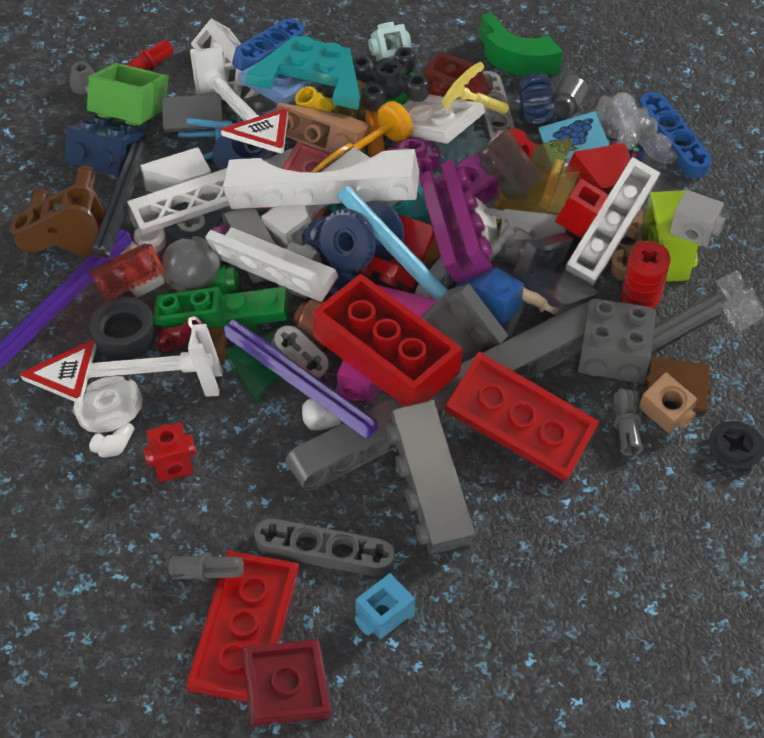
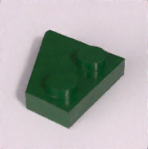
[225,325,294,404]

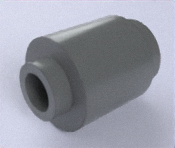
[553,75,588,117]

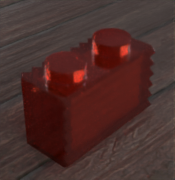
[87,243,164,301]

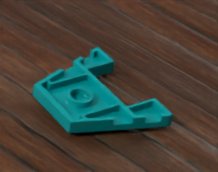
[245,36,360,110]

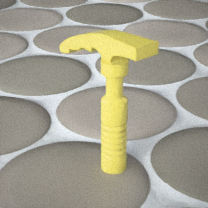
[441,62,509,115]

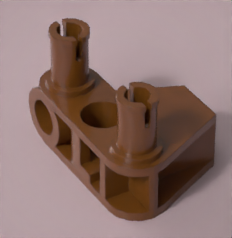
[10,166,105,258]

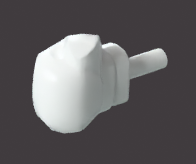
[302,399,341,431]

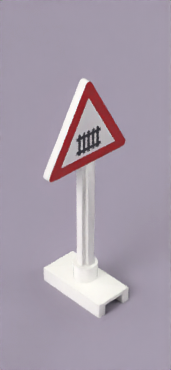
[190,42,288,153]
[20,324,223,403]

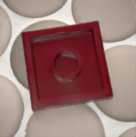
[241,640,332,727]

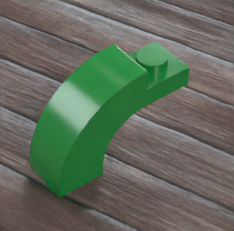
[479,12,563,77]

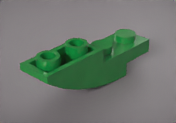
[153,286,289,333]

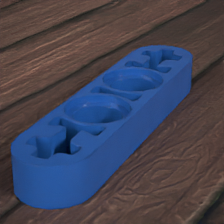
[232,19,305,71]
[638,92,712,178]

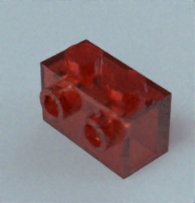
[422,51,492,102]

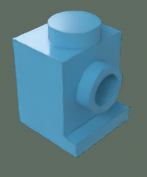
[355,573,415,640]

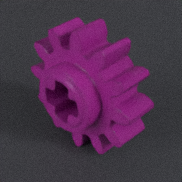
[388,138,440,174]

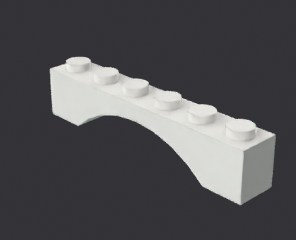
[223,149,419,209]

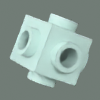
[368,22,411,62]

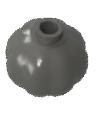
[162,236,221,293]

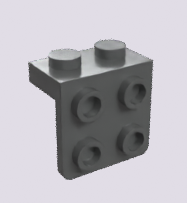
[578,299,656,383]

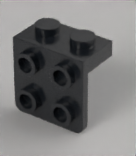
[512,232,598,310]

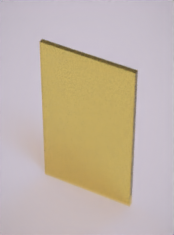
[495,138,573,225]

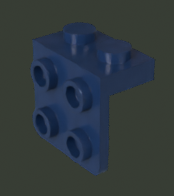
[64,115,146,176]

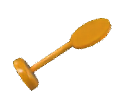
[310,101,413,173]

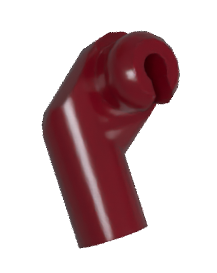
[157,316,202,352]

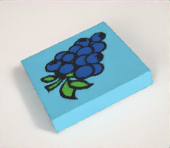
[538,111,610,170]

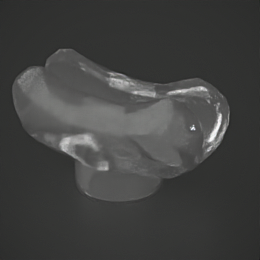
[610,92,650,151]

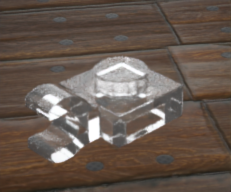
[632,115,678,165]
[716,270,764,333]

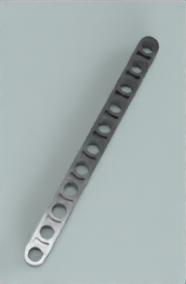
[285,301,590,491]

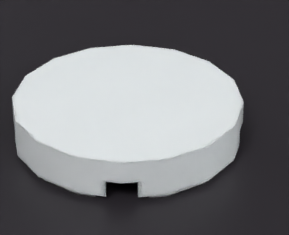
[73,376,143,433]

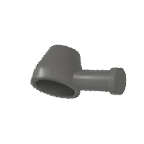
[69,62,95,95]

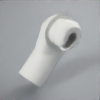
[89,423,135,458]

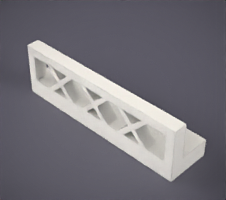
[191,18,260,98]
[127,168,230,235]
[205,227,338,302]

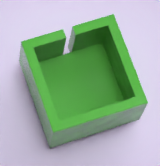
[87,63,168,126]

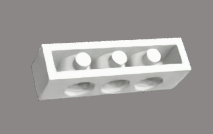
[565,157,660,287]

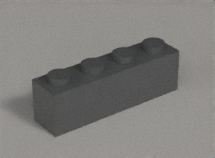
[386,400,475,555]

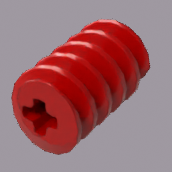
[620,241,671,309]

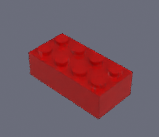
[312,274,462,407]

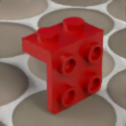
[358,214,435,288]

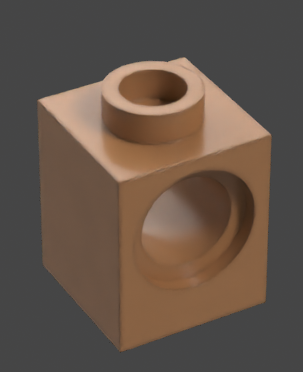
[639,372,698,434]

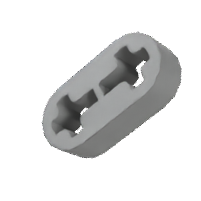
[271,326,329,379]

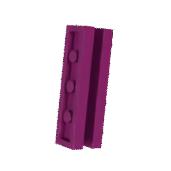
[419,159,493,285]

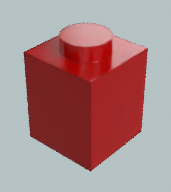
[554,178,609,238]

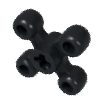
[353,47,429,112]

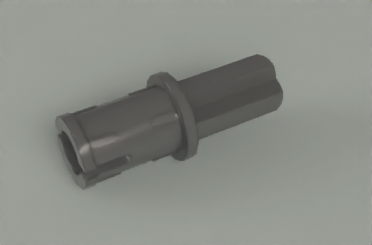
[613,388,643,456]
[169,552,244,582]

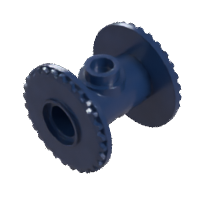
[319,201,405,274]

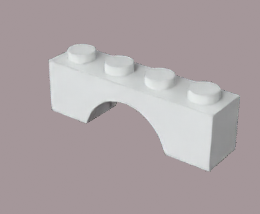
[261,147,370,249]

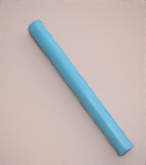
[336,185,447,300]

